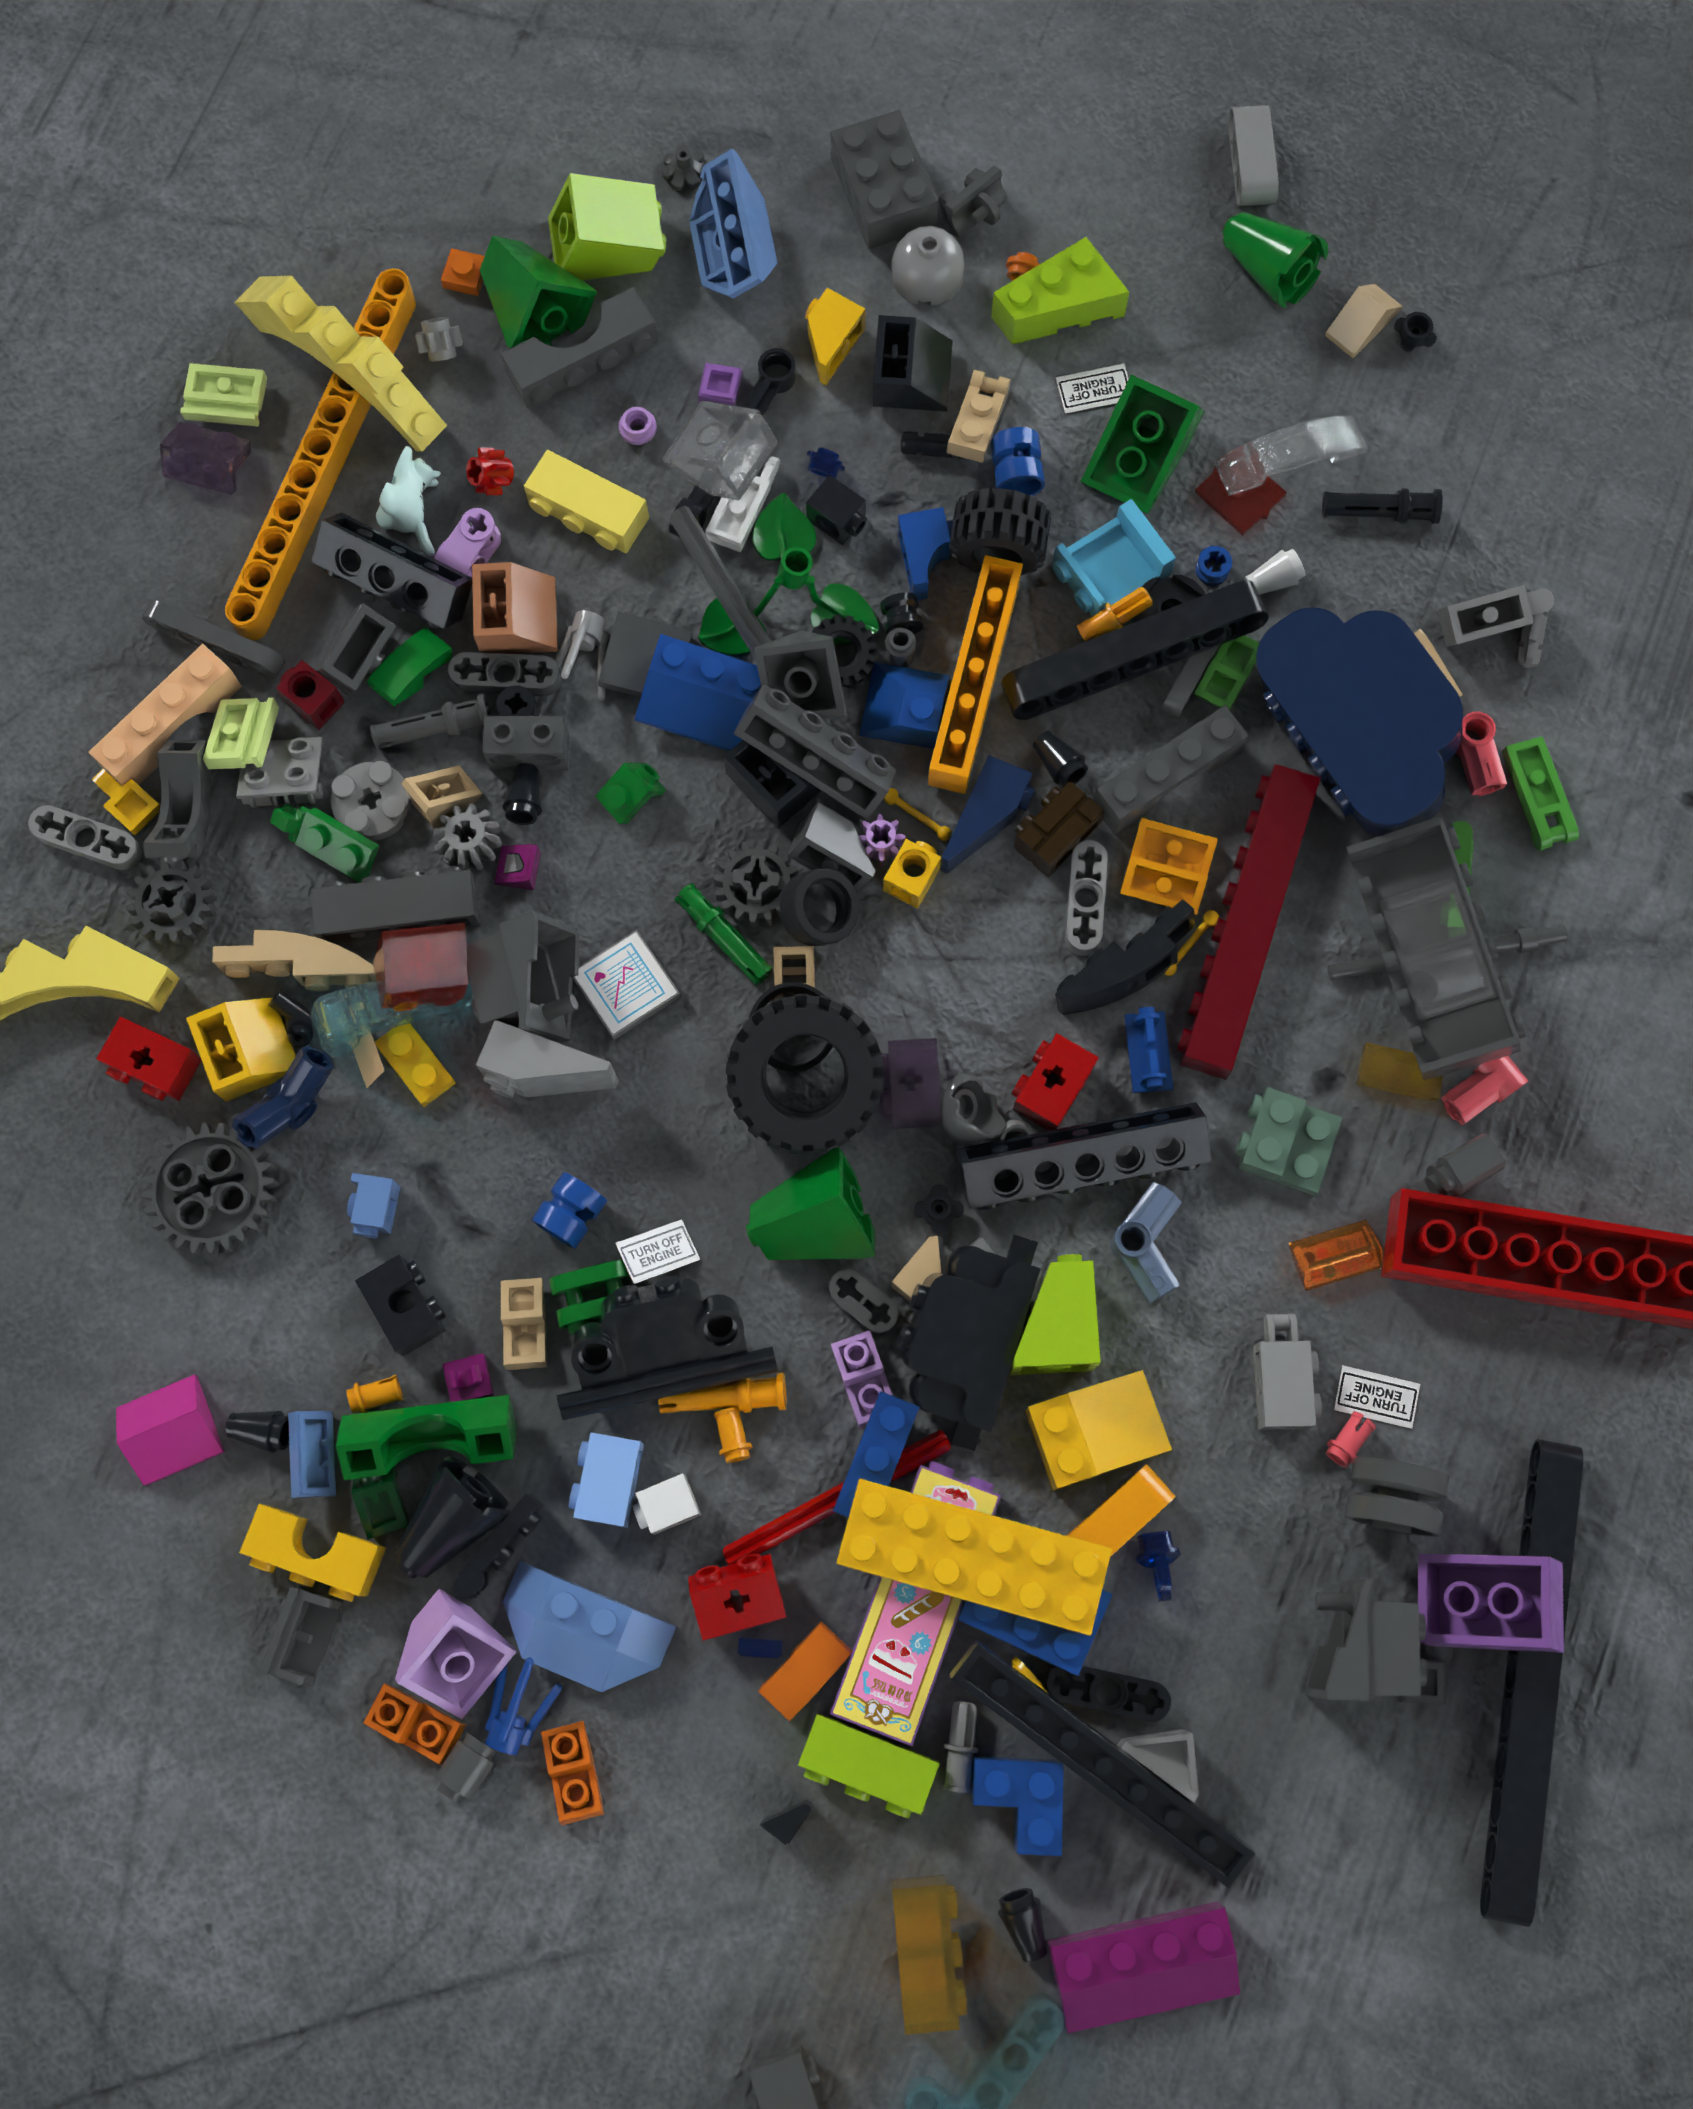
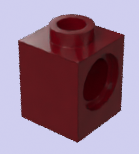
[276,660,345,730]

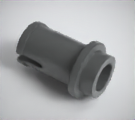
[885,628,916,667]

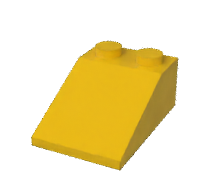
[1025,1370,1172,1491]

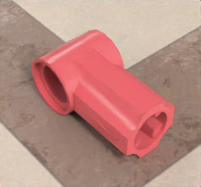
[1456,712,1507,797]
[1440,1056,1528,1126]

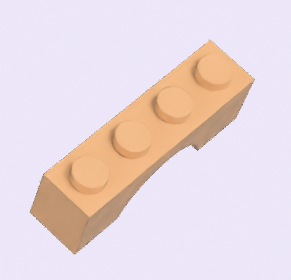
[88,644,242,786]

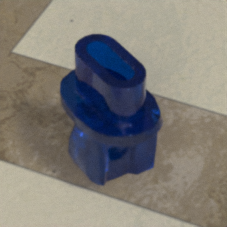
[1135,1531,1181,1602]

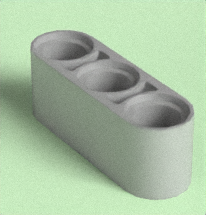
[1228,105,1279,206]

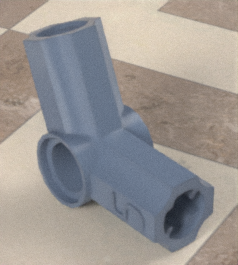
[1111,1181,1182,1305]

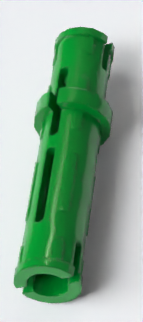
[674,883,774,986]

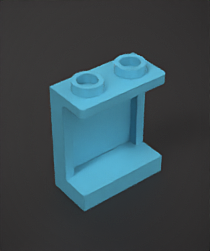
[1052,499,1176,616]

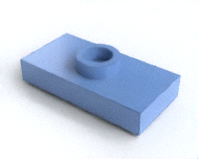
[288,1411,336,1498]

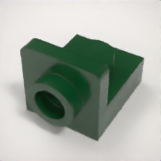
[351,1467,409,1540]

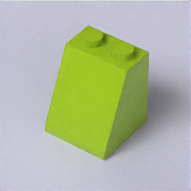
[548,173,666,280]
[1009,1254,1101,1376]

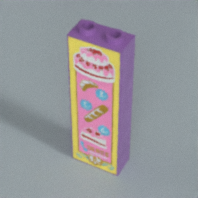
[830,1461,1001,1746]

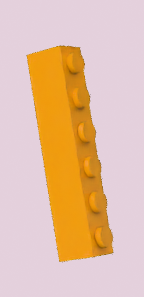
[928,555,1023,794]

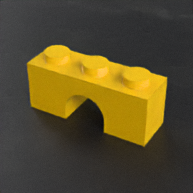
[239,1503,387,1602]

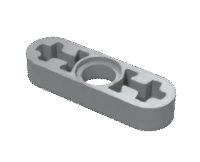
[28,805,142,870]
[1065,840,1108,956]

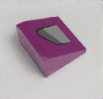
[494,844,541,890]

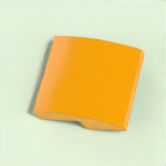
[1120,818,1218,915]

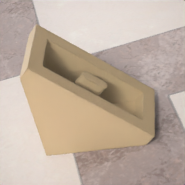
[1325,284,1403,358]
[401,765,483,830]
[891,1236,941,1303]

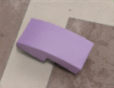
[831,1330,893,1429]

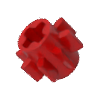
[466,447,514,496]

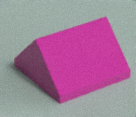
[116,1374,225,1486]

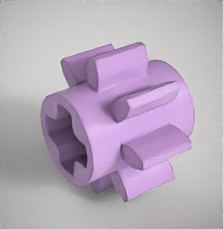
[859,814,906,867]

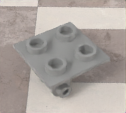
[236,737,323,808]

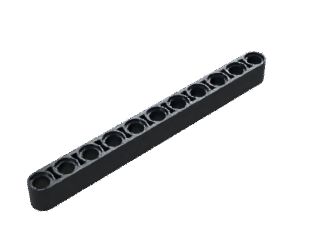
[1480,1439,1584,1927]

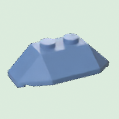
[689,149,778,299]
[503,1561,677,1692]

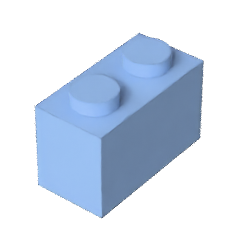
[569,1432,644,1528]

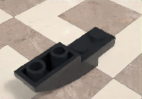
[1055,899,1195,1015]

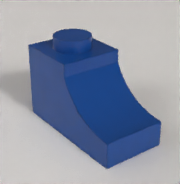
[897,507,953,600]

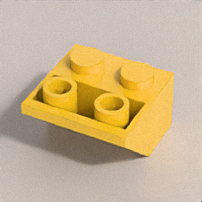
[186,998,296,1102]

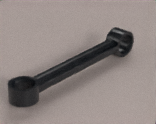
[669,348,796,537]

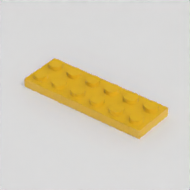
[836,1478,1112,1636]

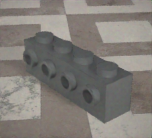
[733,683,896,820]

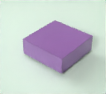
[698,363,743,408]

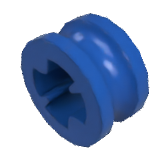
[1195,546,1232,586]

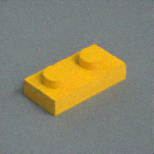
[375,1019,456,1107]

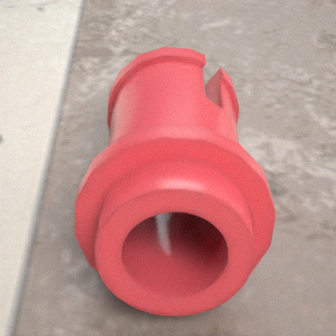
[1326,1411,1376,1468]

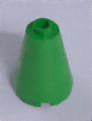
[1223,212,1328,308]

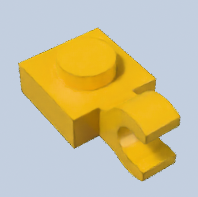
[91,769,161,836]

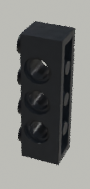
[311,513,472,629]

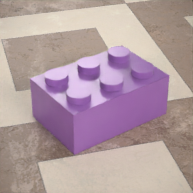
[1418,1553,1564,1652]

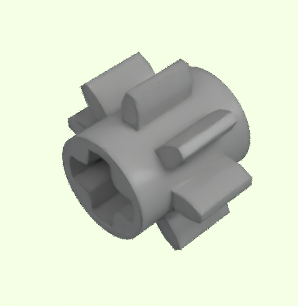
[415,317,463,362]

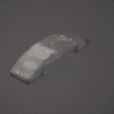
[1214,416,1368,496]

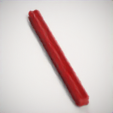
[722,1430,951,1565]

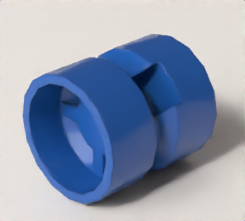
[990,427,1045,496]
[531,1172,608,1249]

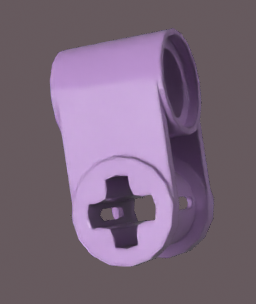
[434,508,501,577]

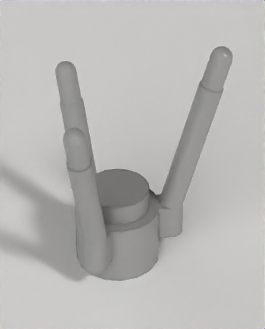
[546,610,610,701]

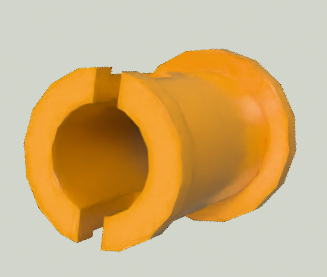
[347,1375,403,1414]
[714,1407,753,1463]

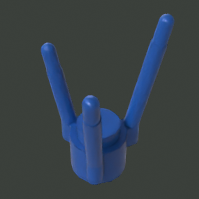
[485,1657,562,1755]

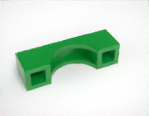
[336,1395,517,1480]

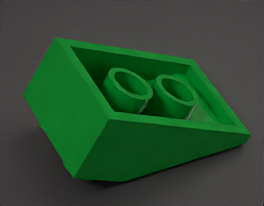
[1080,374,1205,514]

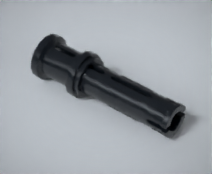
[1322,488,1443,524]

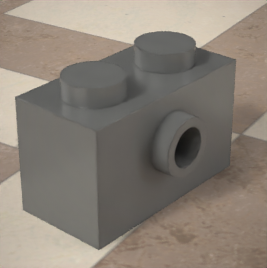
[316,603,396,695]

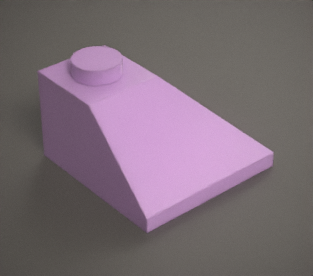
[395,1589,517,1719]

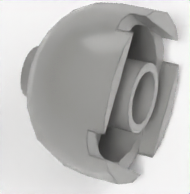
[891,226,965,306]

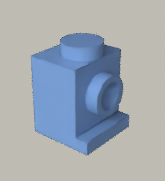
[347,1173,401,1239]

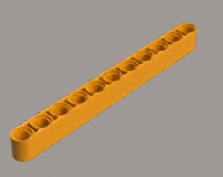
[225,268,416,641]

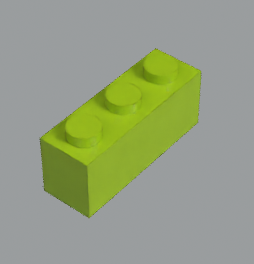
[798,1712,940,1819]

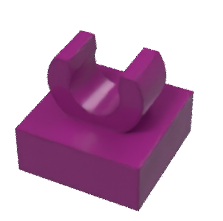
[442,1353,494,1402]

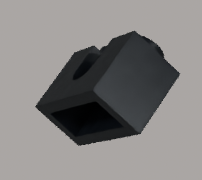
[355,1255,446,1356]

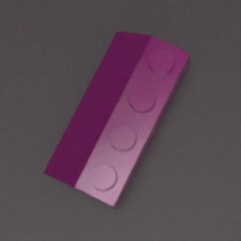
[1047,1901,1240,2033]

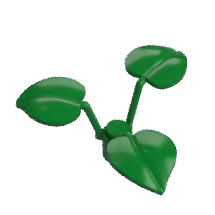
[698,493,879,656]

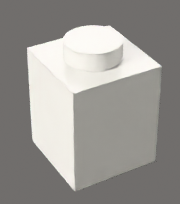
[632,1473,701,1535]

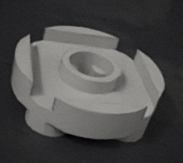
[331,761,412,841]

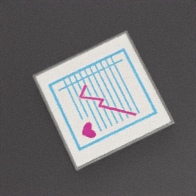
[573,930,681,1040]

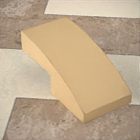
[501,1278,547,1370]

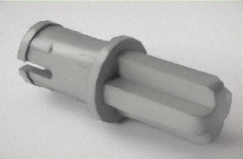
[943,1701,978,1793]

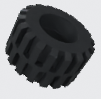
[949,488,1051,575]

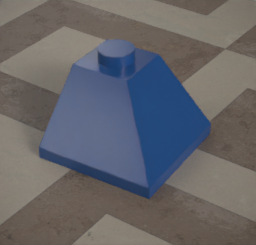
[860,662,950,749]

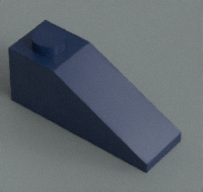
[940,755,1035,874]

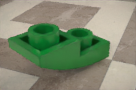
[368,627,452,706]

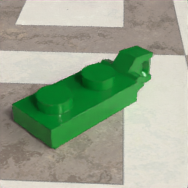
[270,803,379,883]

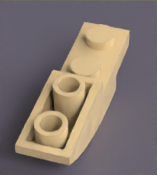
[212,930,382,991]

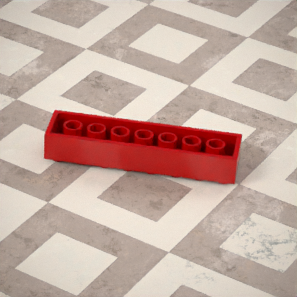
[1381,1188,1693,1329]

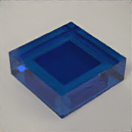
[738,1638,784,1658]

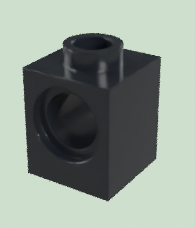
[806,475,867,546]

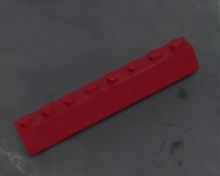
[1177,764,1321,1080]

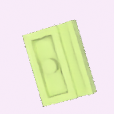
[180,363,267,427]
[203,697,279,769]

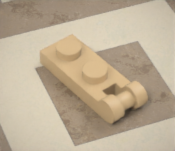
[946,369,1011,463]

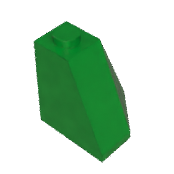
[480,235,597,349]
[746,1147,876,1260]

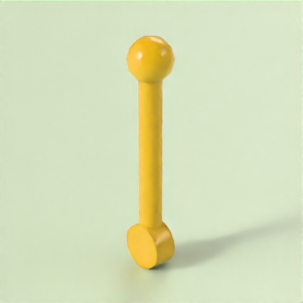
[883,788,952,841]
[1164,910,1219,976]

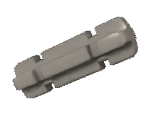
[1516,610,1549,668]

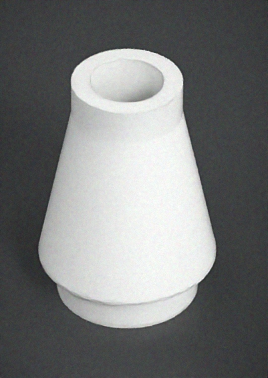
[1244,549,1305,595]

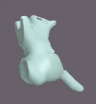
[376,446,441,557]

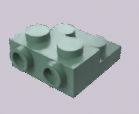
[1235,1087,1342,1196]

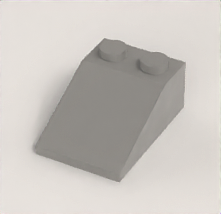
[476,1020,618,1099]

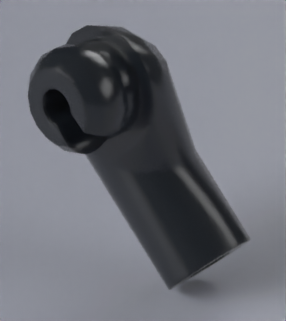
[268,989,313,1048]

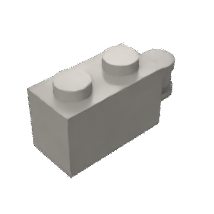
[1437,585,1554,648]
[1253,1314,1322,1430]

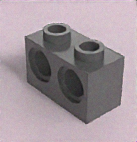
[483,716,569,770]

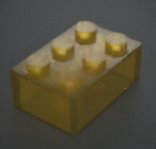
[891,1875,967,2035]

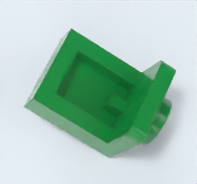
[595,763,666,824]

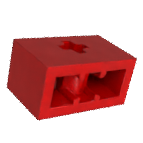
[96,1016,202,1102]
[1011,1033,1099,1131]
[688,1554,786,1641]

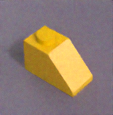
[805,288,865,386]

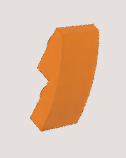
[758,1621,852,1721]
[363,1683,466,1765]
[541,1721,604,1826]

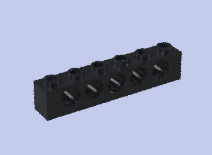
[956,1102,1212,1210]

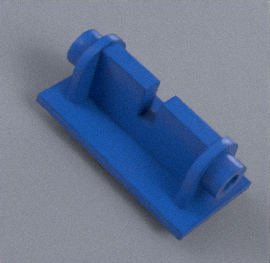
[1124,1007,1173,1093]

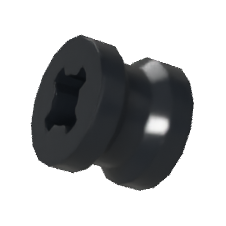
[880,593,923,635]
[497,685,539,716]

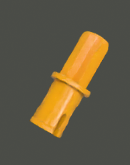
[1077,587,1153,641]

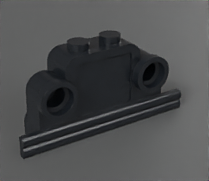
[898,1235,1041,1451]
[557,1276,778,1420]

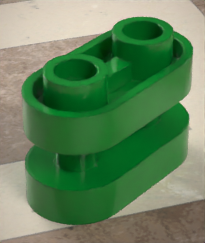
[549,1260,631,1335]

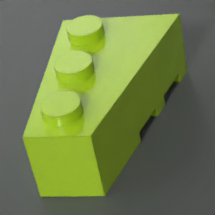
[991,237,1129,345]

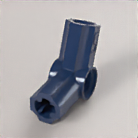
[232,1045,334,1149]

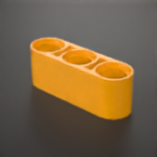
[1067,1464,1176,1557]

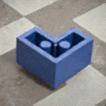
[971,1756,1064,1856]

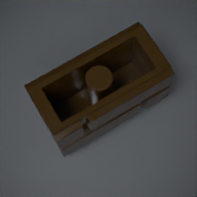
[1014,782,1105,877]

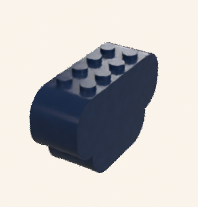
[1256,607,1463,837]

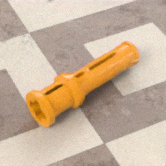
[658,1372,787,1414]

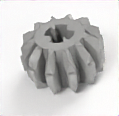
[433,803,502,871]

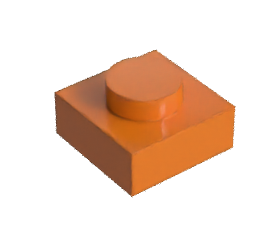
[441,248,484,296]

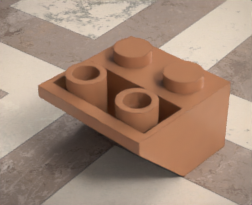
[472,562,558,654]

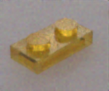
[1356,1042,1443,1102]

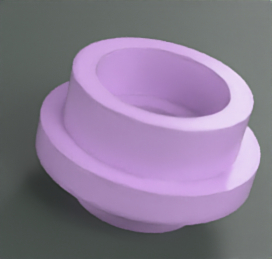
[619,407,657,445]

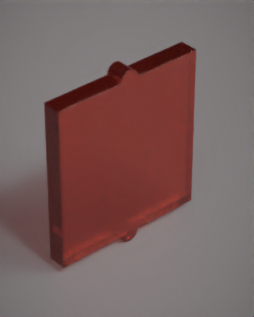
[1195,450,1287,536]

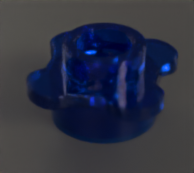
[806,448,845,479]

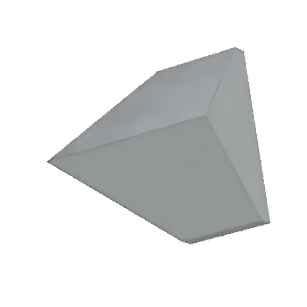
[1117,1729,1199,1802]

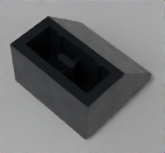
[873,315,953,412]
[723,740,822,828]

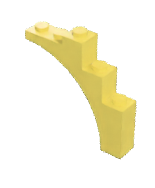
[234,275,447,452]
[0,926,180,1021]

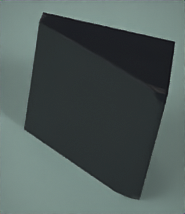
[760,1800,813,1845]

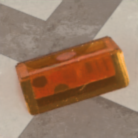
[1289,1219,1383,1291]

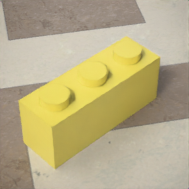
[524,449,649,554]

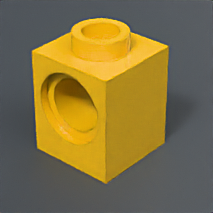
[883,839,941,909]

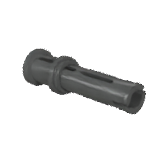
[370,693,491,750]

